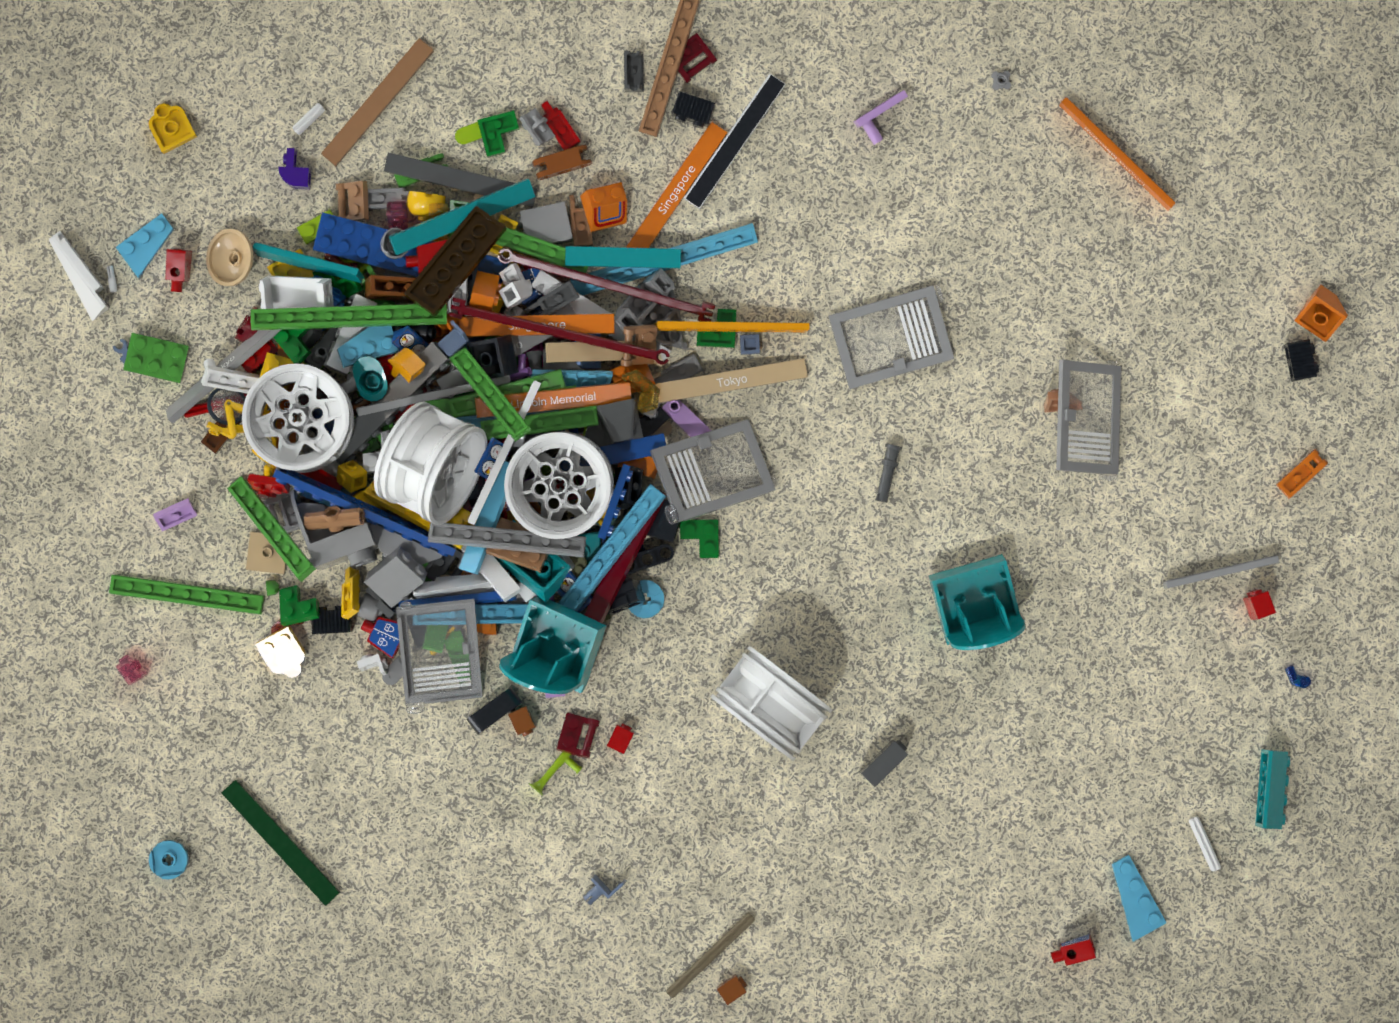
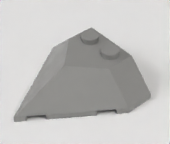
[615,268,688,350]

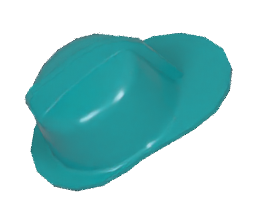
[352,356,388,401]

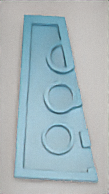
[531,369,613,406]
[1112,855,1166,942]

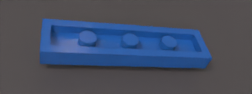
[598,464,633,540]

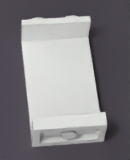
[259,275,334,309]

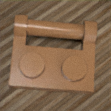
[336,181,369,221]
[620,325,657,366]

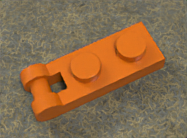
[1276,449,1328,499]

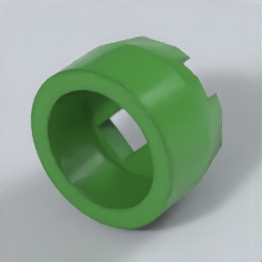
[266,580,280,596]

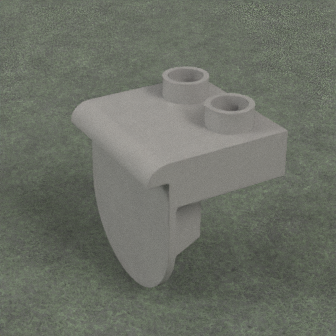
[290,490,379,570]

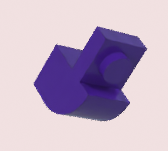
[278,148,311,190]

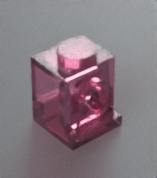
[386,201,409,230]
[116,654,148,685]

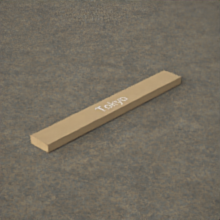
[655,358,808,403]

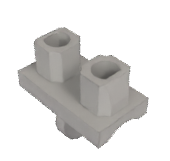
[519,108,555,146]

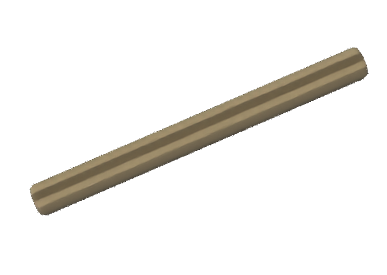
[666,913,755,998]

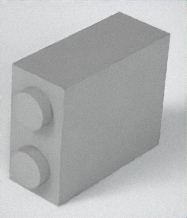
[517,201,573,245]
[364,547,427,608]

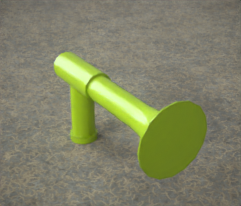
[528,752,583,796]

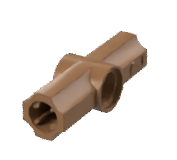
[304,506,365,532]

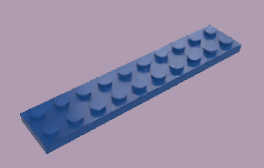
[313,212,508,284]
[273,467,456,557]

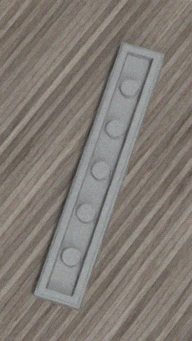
[1163,555,1280,589]

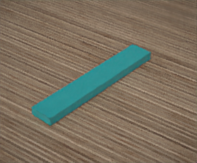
[252,242,364,283]
[565,246,681,269]

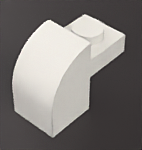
[499,263,533,308]

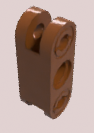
[532,145,592,180]

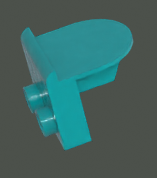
[928,554,1026,650]
[499,596,607,694]

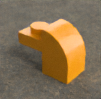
[388,348,426,383]

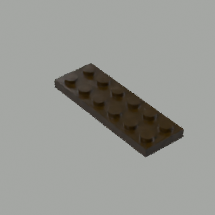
[404,206,507,317]

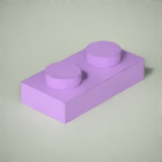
[153,498,197,531]

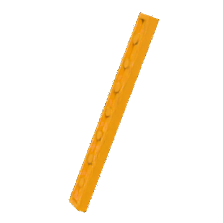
[655,321,810,333]

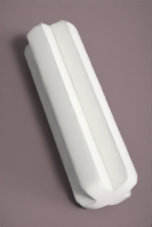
[292,103,325,135]

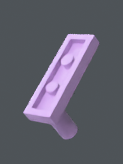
[853,90,908,145]
[662,400,712,437]

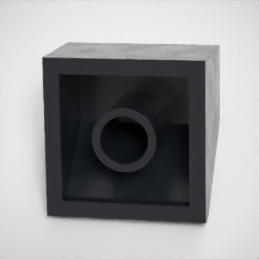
[467,334,519,379]

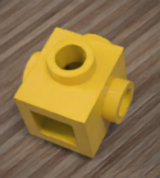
[336,460,367,493]

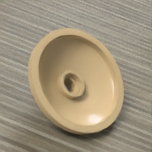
[206,229,253,286]

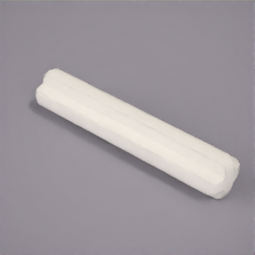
[1189,817,1221,871]

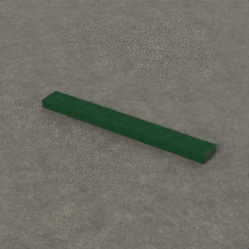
[221,780,340,906]

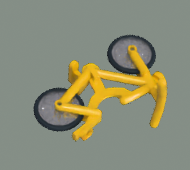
[206,388,317,477]

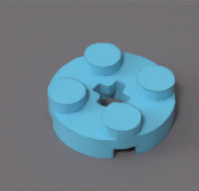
[629,580,664,618]
[149,840,189,880]

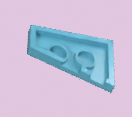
[116,213,174,278]
[337,326,399,368]

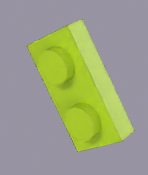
[297,210,333,245]

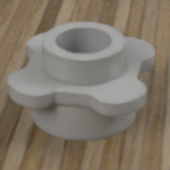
[991,71,1011,90]

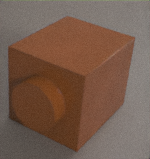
[508,706,536,737]
[716,974,748,1005]

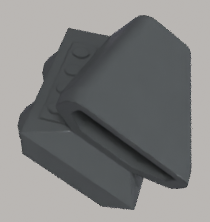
[597,399,643,446]

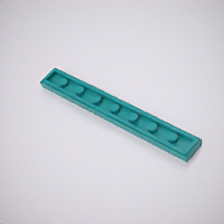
[389,178,535,255]

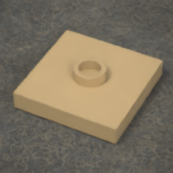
[246,532,286,574]

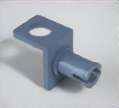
[437,320,469,357]
[583,874,627,905]

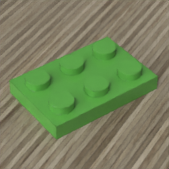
[123,333,189,383]

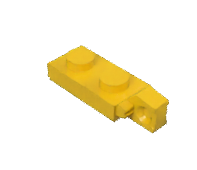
[341,567,360,620]

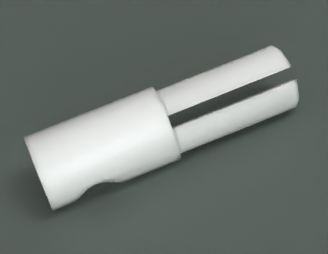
[107,265,118,293]

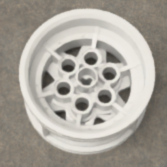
[242,364,354,473]
[374,402,487,525]
[504,431,614,539]
[710,646,833,761]

